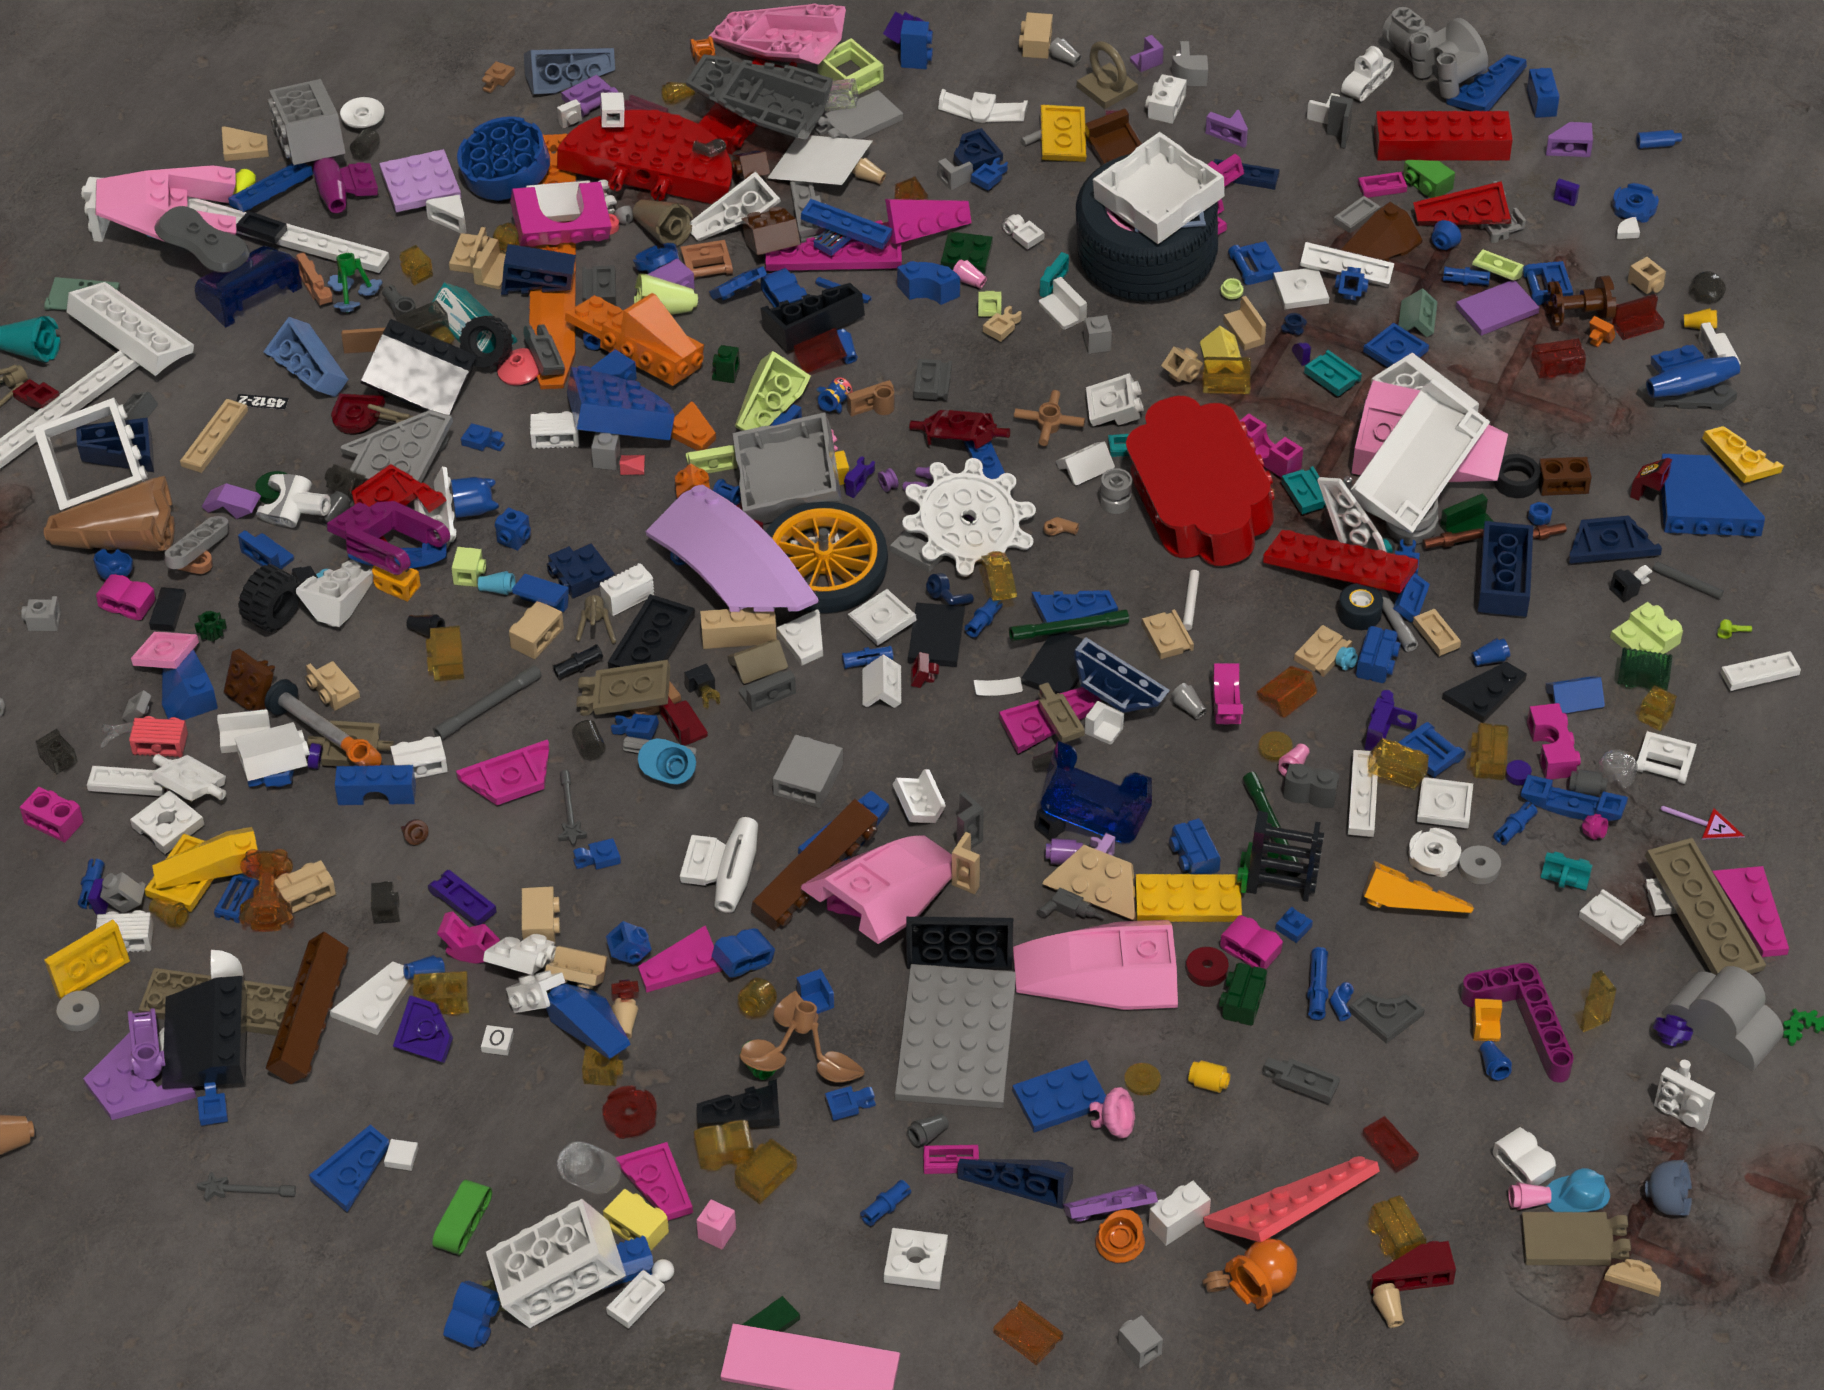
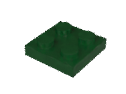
[941,231,993,274]

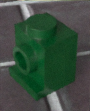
[712,345,740,384]

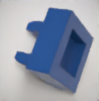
[1275,907,1313,943]

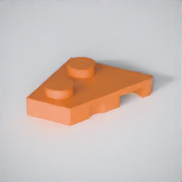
[671,401,716,451]

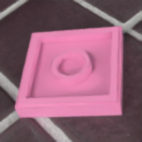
[131,632,199,669]

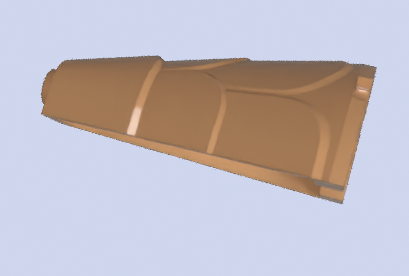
[44,476,175,552]

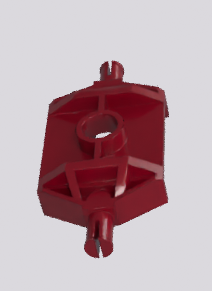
[909,410,1010,449]

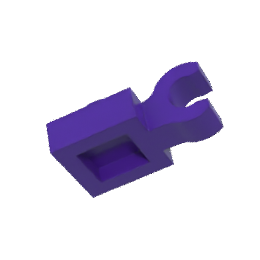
[844,456,875,498]

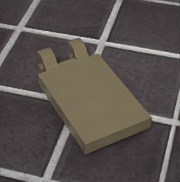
[576,660,671,716]
[1521,1212,1631,1266]

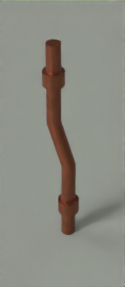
[1422,523,1567,549]

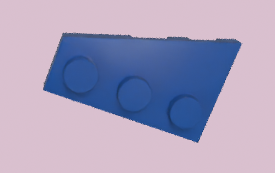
[1031,590,1118,623]

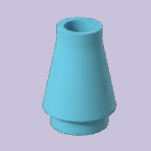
[478,571,516,595]

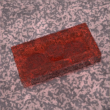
[1362,1116,1419,1173]

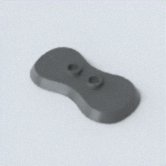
[154,206,250,272]

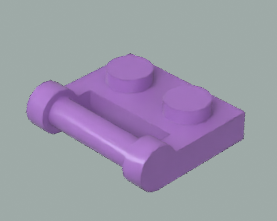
[561,75,619,117]

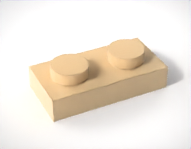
[1413,609,1461,656]

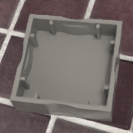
[733,412,842,524]

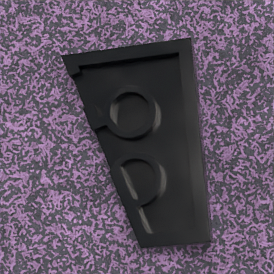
[1442,662,1527,723]
[697,1079,780,1131]

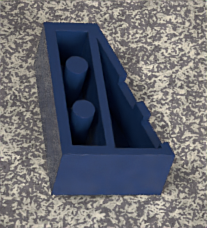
[501,244,576,295]

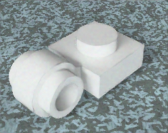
[1002,214,1044,250]

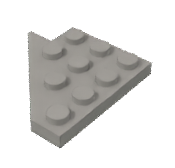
[340,410,453,483]

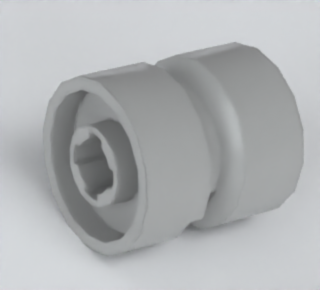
[1100,468,1132,514]

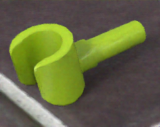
[1717,619,1752,639]

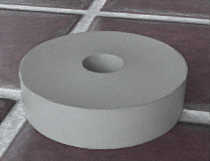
[1459,845,1501,884]
[57,991,101,1031]

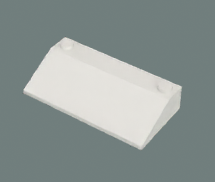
[1350,378,1490,534]

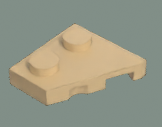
[222,127,269,161]

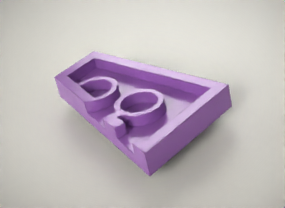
[1063,1184,1158,1221]

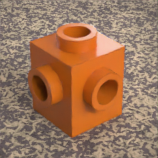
[675,463,710,498]

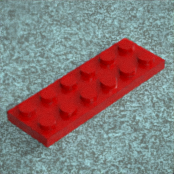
[1263,530,1418,593]

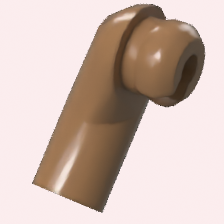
[1043,517,1079,536]

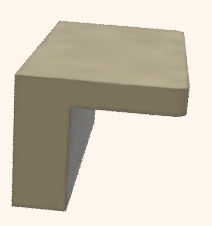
[727,640,788,684]

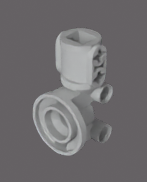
[1382,7,1488,99]

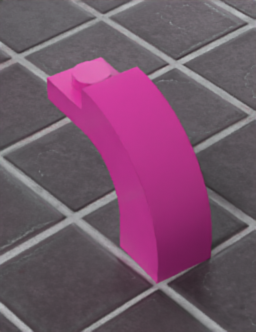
[1212,663,1243,724]

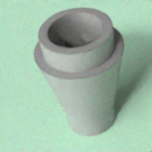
[1049,37,1082,66]
[1171,683,1207,719]

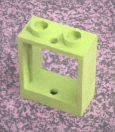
[817,38,884,99]

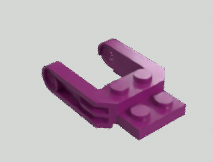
[327,501,450,575]

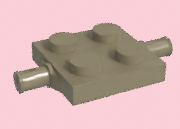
[307,720,394,766]

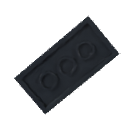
[608,594,695,669]

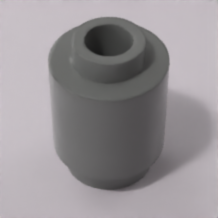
[1569,769,1608,797]

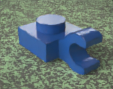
[461,423,505,451]
[573,838,621,870]
[197,1082,228,1126]
[825,1086,876,1121]

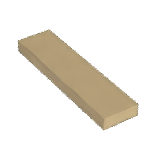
[180,399,248,473]

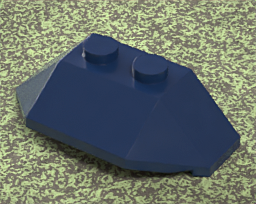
[1074,637,1170,713]

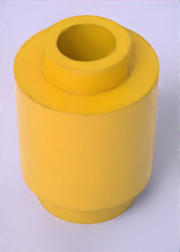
[1188,1060,1231,1093]

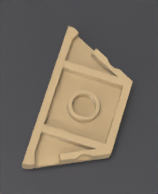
[1043,845,1137,921]

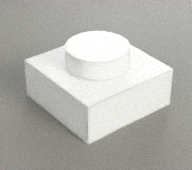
[557,99,582,128]

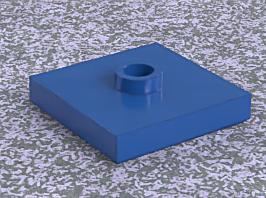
[1363,323,1429,367]

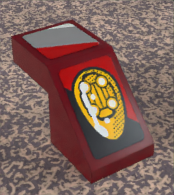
[1630,458,1672,501]

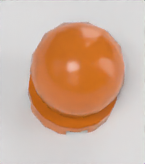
[1225,1238,1297,1309]

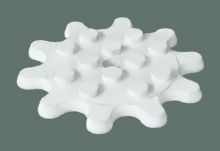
[902,458,1036,577]

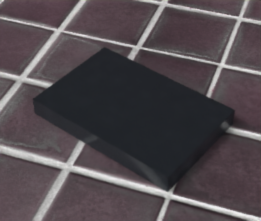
[908,602,965,667]
[1021,632,1084,694]

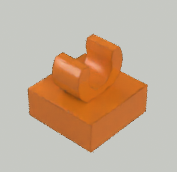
[1589,316,1615,347]

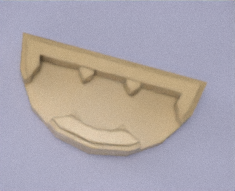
[1604,1259,1661,1297]

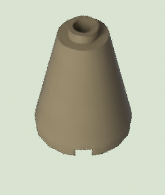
[633,199,693,246]

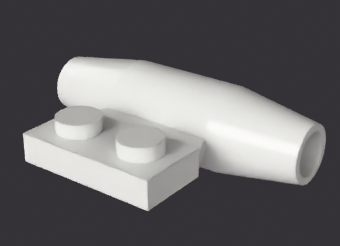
[680,817,758,913]

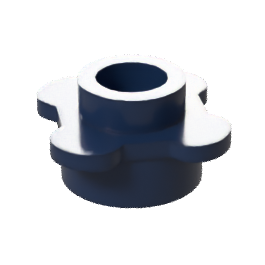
[1281,313,1307,335]

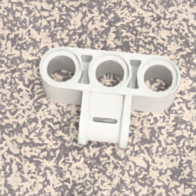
[1341,46,1394,102]

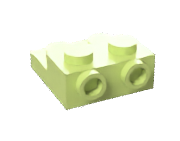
[1610,602,1683,666]

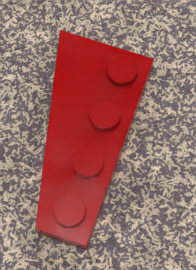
[1413,181,1512,226]

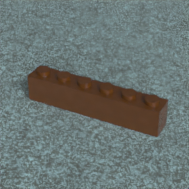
[751,799,878,931]
[265,932,349,1084]

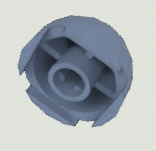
[1645,1160,1692,1216]

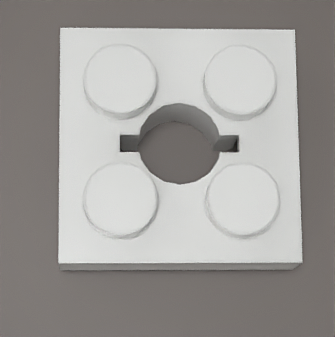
[130,790,204,854]
[884,1228,948,1290]

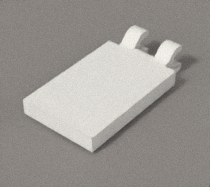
[526,180,617,222]

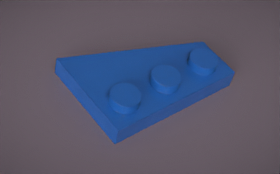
[309,1125,389,1212]

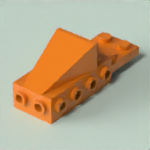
[565,293,704,386]

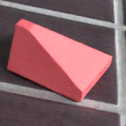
[620,455,645,475]

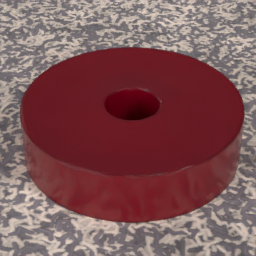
[1186,947,1229,987]

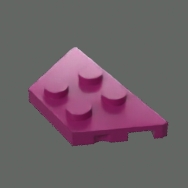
[456,740,550,805]

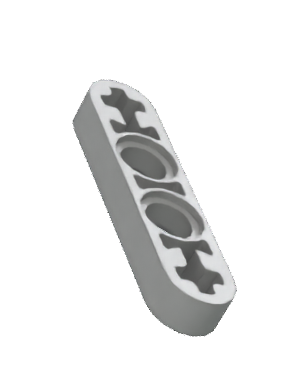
[165,516,229,569]

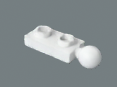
[606,1259,674,1329]

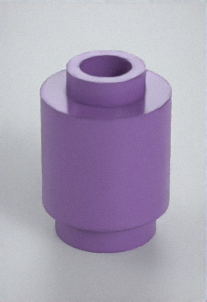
[1046,838,1083,865]

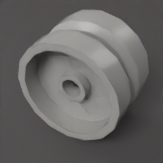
[1386,497,1439,544]

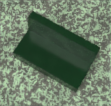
[1440,493,1494,544]

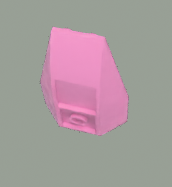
[709,3,846,64]
[1352,380,1508,482]
[801,835,952,944]
[1013,920,1178,1010]

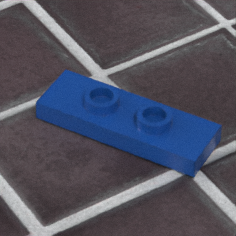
[963,440,1005,479]

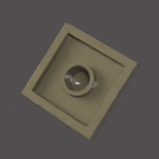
[1077,41,1138,109]

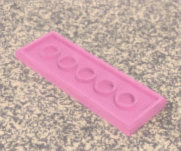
[721,1324,900,1390]

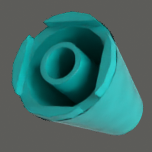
[0,316,60,362]

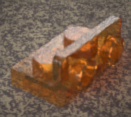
[1257,666,1317,718]

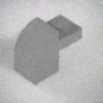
[1172,41,1208,86]

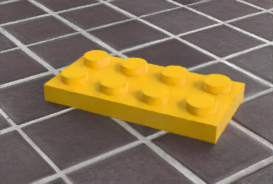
[1135,874,1242,922]

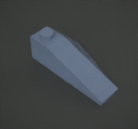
[524,48,615,94]

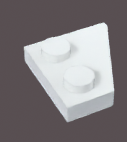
[777,609,823,666]

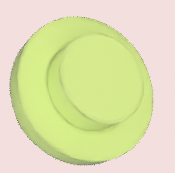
[1220,278,1243,299]

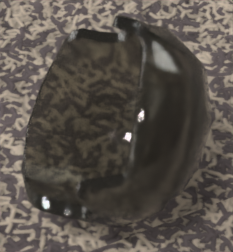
[1688,271,1726,304]

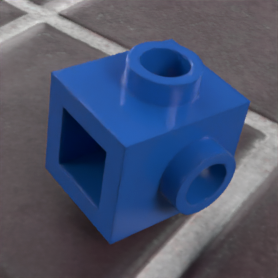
[1335,267,1369,300]
[495,507,531,551]
[606,921,652,965]

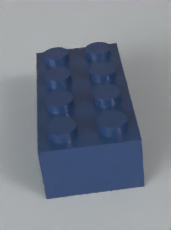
[1478,521,1534,617]

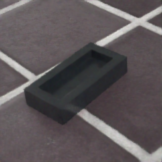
[236,211,287,244]
[149,587,186,632]

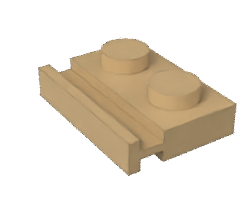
[1142,609,1194,660]
[1294,625,1352,677]

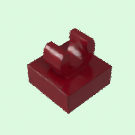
[911,652,939,688]

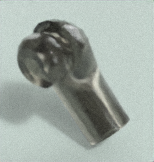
[692,139,726,157]

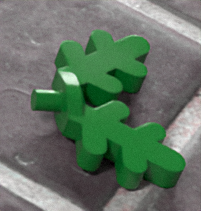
[1782,1008,1824,1046]

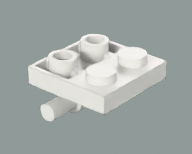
[1654,1060,1715,1131]

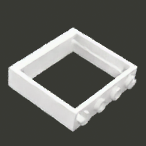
[33,398,148,512]

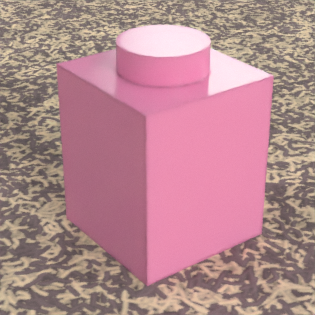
[697,1200,736,1249]

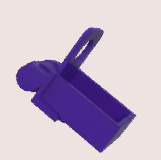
[1365,690,1418,753]

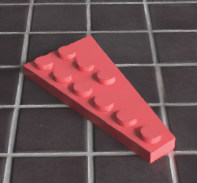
[1203,1156,1380,1242]

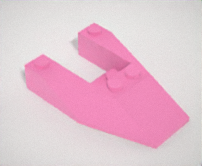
[95,165,236,242]

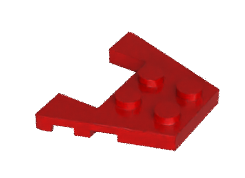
[352,464,447,542]

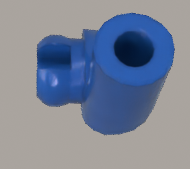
[1330,982,1354,1021]

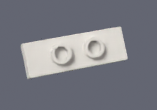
[1720,651,1801,691]
[87,766,165,796]

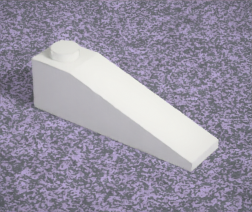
[1317,477,1387,552]

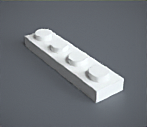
[1300,242,1394,287]
[1348,750,1379,837]

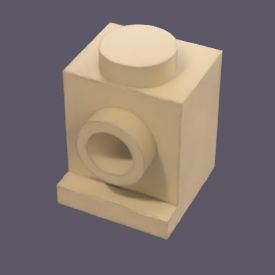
[1627,257,1666,294]

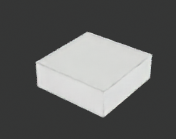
[384,1139,419,1171]

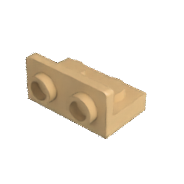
[449,227,490,273]
[305,661,360,711]

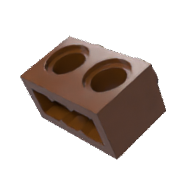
[1539,457,1592,496]

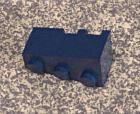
[76,418,154,472]

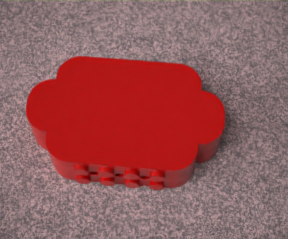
[1126,396,1275,566]

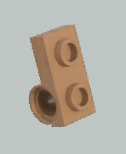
[847,380,895,417]

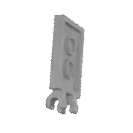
[816,90,903,139]

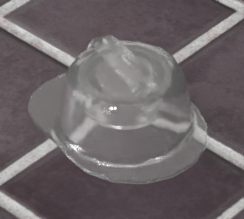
[557,1141,621,1194]

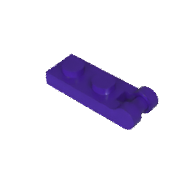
[428,870,497,926]

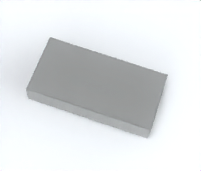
[1333,196,1381,233]

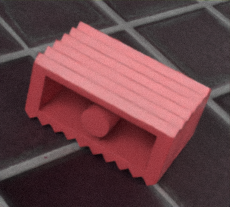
[129,716,188,757]

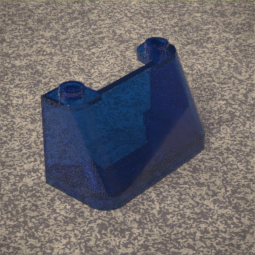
[194,246,302,328]
[1041,741,1152,843]

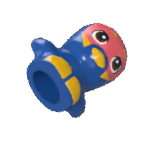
[816,377,853,414]

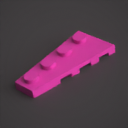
[885,199,972,244]
[999,687,1102,754]

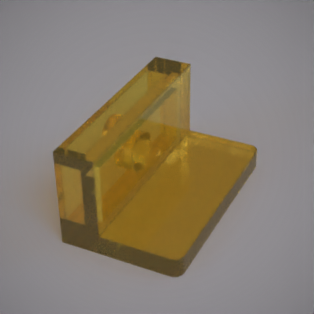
[1203,357,1251,394]
[1580,970,1616,1032]

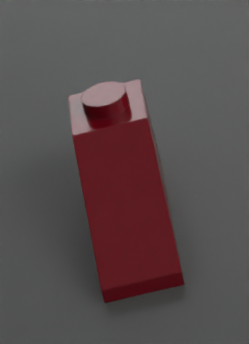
[1370,1241,1456,1295]

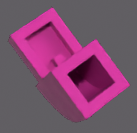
[437,911,500,964]

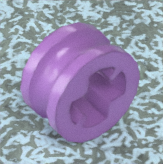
[878,468,899,492]

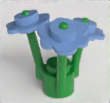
[328,253,383,313]

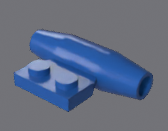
[1646,345,1740,398]

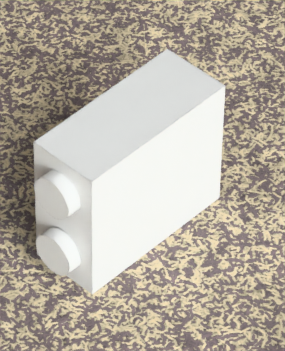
[235,722,310,781]

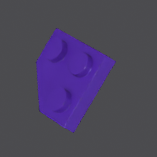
[393,995,453,1063]

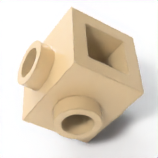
[1161,346,1203,383]

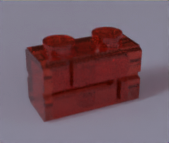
[1531,338,1586,378]

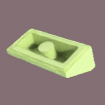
[1472,249,1524,281]

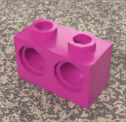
[20,786,84,843]

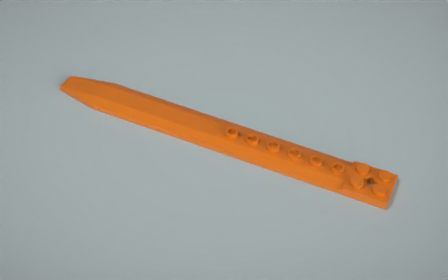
[529,134,576,389]

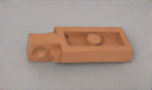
[296,252,332,305]

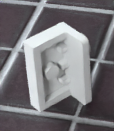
[892,769,946,823]
[506,970,565,1013]

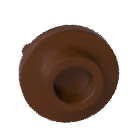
[401,819,428,845]

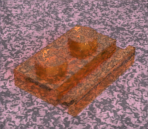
[993,1301,1063,1366]

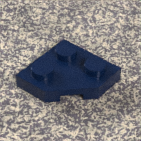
[954,128,1003,170]

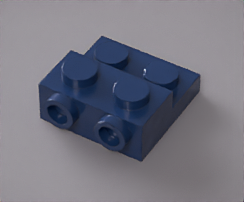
[546,543,615,599]

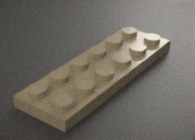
[1645,838,1766,975]

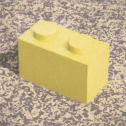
[603,1189,669,1251]

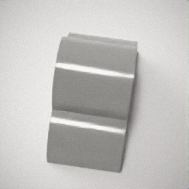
[1662,966,1784,1071]

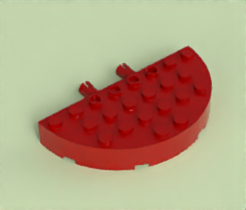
[557,110,732,204]

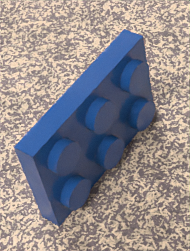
[1012,1060,1106,1133]

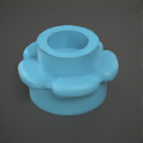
[1336,647,1358,671]

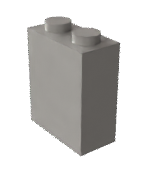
[773,735,843,808]

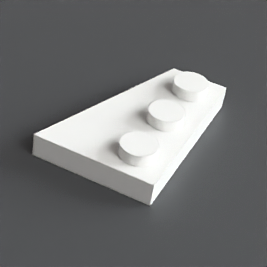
[330,961,414,1035]

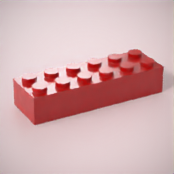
[1374,111,1513,161]

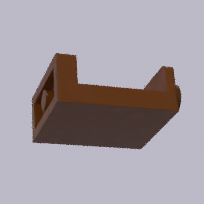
[1085,108,1142,165]

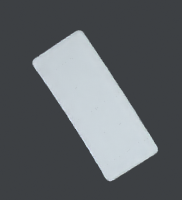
[974,677,1023,696]

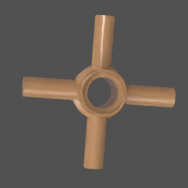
[1014,390,1085,446]

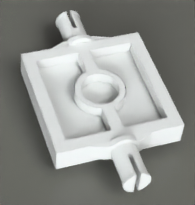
[152,753,226,801]

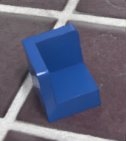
[796,969,834,1014]

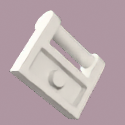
[1635,731,1697,784]

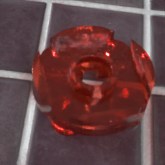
[602,1086,657,1139]

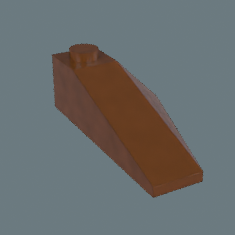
[1341,202,1422,261]

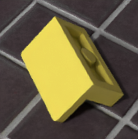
[1200,326,1244,375]

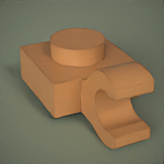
[482,61,515,93]

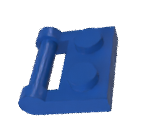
[1228,241,1283,285]
[1523,261,1574,305]
[1397,722,1466,778]

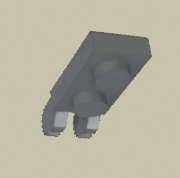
[523,324,565,375]

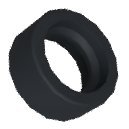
[1494,454,1541,498]

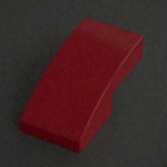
[12,379,60,408]

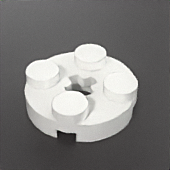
[1408,828,1461,877]

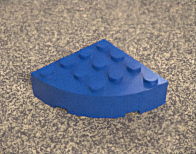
[567,366,675,440]

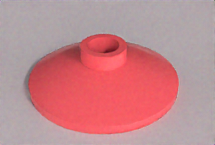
[497,348,540,386]

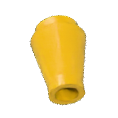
[1684,308,1717,329]

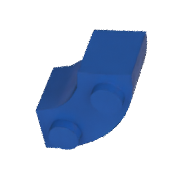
[897,261,960,305]

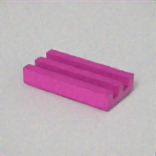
[1358,172,1407,198]
[924,1145,979,1174]

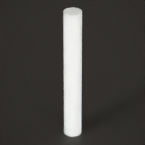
[1183,570,1199,630]

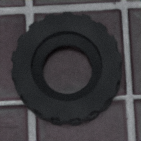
[459,316,513,368]

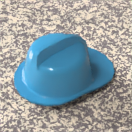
[638,738,696,785]
[1547,1168,1610,1212]

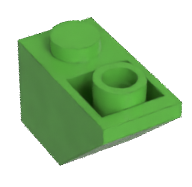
[1403,160,1455,198]

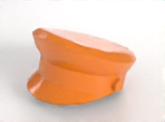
[1096,1209,1145,1263]

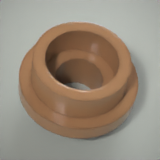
[1202,1271,1230,1292]

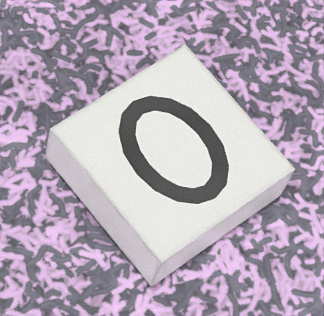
[481,1025,514,1056]

